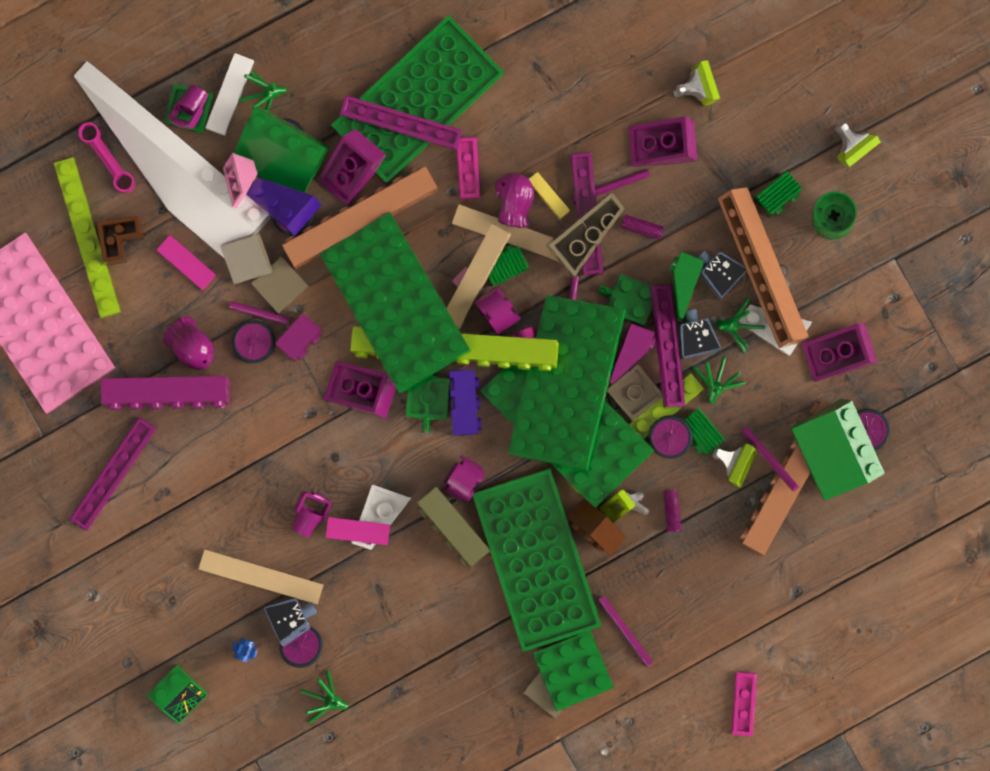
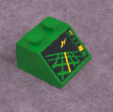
[147,665,209,724]

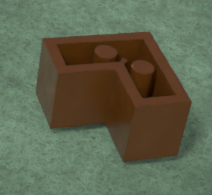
[97,216,144,266]
[567,498,627,556]

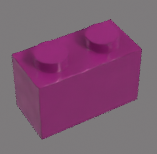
[275,313,322,362]

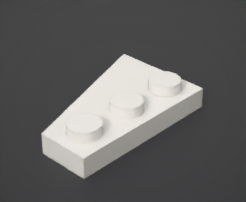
[738,305,812,356]
[352,485,411,550]

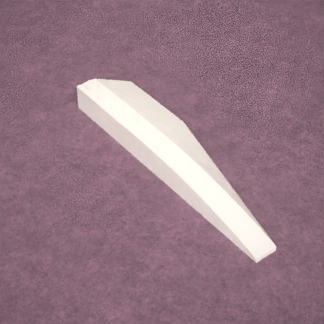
[74,61,271,259]

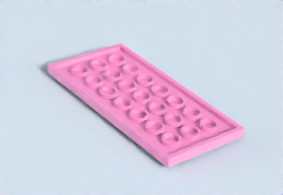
[0,232,116,414]

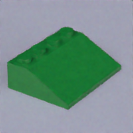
[234,106,330,193]
[790,399,885,501]

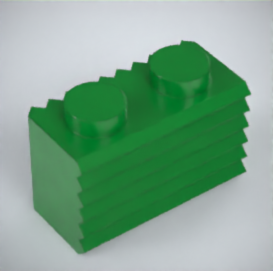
[754,170,802,217]
[487,245,529,288]
[684,408,725,456]

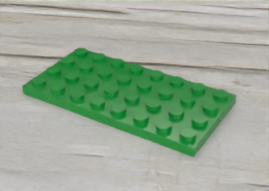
[331,15,505,184]
[320,212,471,393]
[508,295,626,471]
[480,365,654,508]
[473,469,602,652]

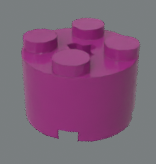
[474,285,521,335]
[440,455,485,503]

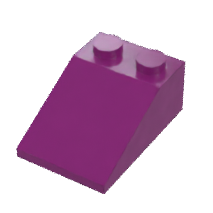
[629,116,697,167]
[317,129,386,206]
[802,323,878,382]
[608,324,656,386]
[323,361,396,419]

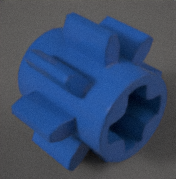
[231,638,258,663]

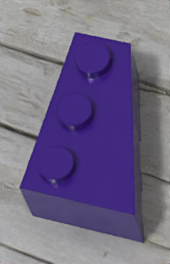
[246,178,321,236]
[449,370,482,436]

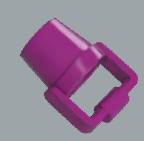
[168,85,208,129]
[291,491,331,537]

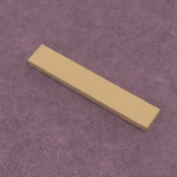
[452,204,559,262]
[447,224,511,330]
[199,549,324,605]

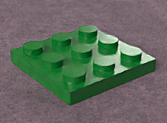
[532,630,614,712]

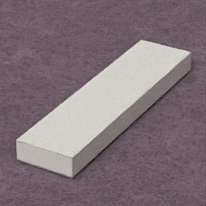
[205,53,254,136]

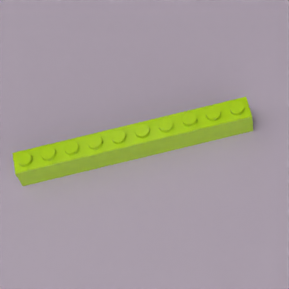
[350,326,559,371]

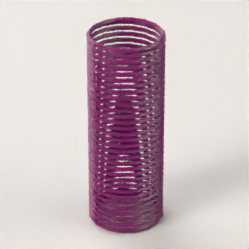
[621,214,664,240]
[663,490,682,532]

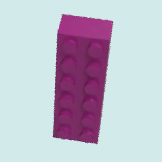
[101,376,231,411]

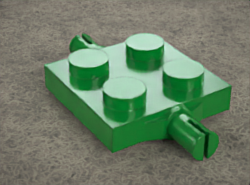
[598,274,653,327]
[406,374,450,433]

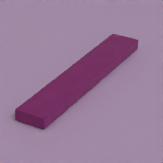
[339,95,463,151]
[571,152,603,276]
[650,285,685,408]
[69,417,157,531]

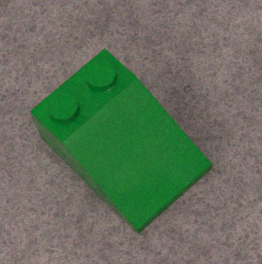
[669,252,704,323]

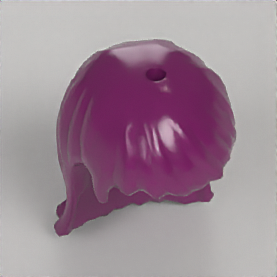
[494,173,534,228]
[162,316,215,371]

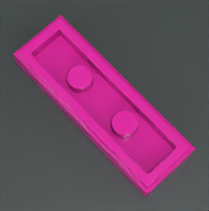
[457,137,480,200]
[157,235,216,290]
[326,517,390,545]
[731,672,757,736]

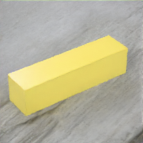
[529,172,570,220]

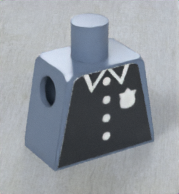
[698,251,747,300]
[679,309,721,360]
[264,599,317,647]

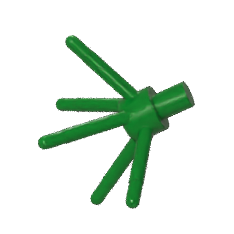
[238,70,286,111]
[716,298,765,354]
[692,356,745,404]
[300,670,348,724]

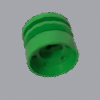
[812,191,857,240]

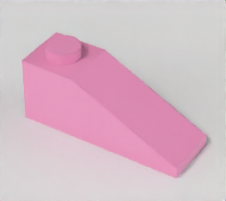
[223,153,257,208]

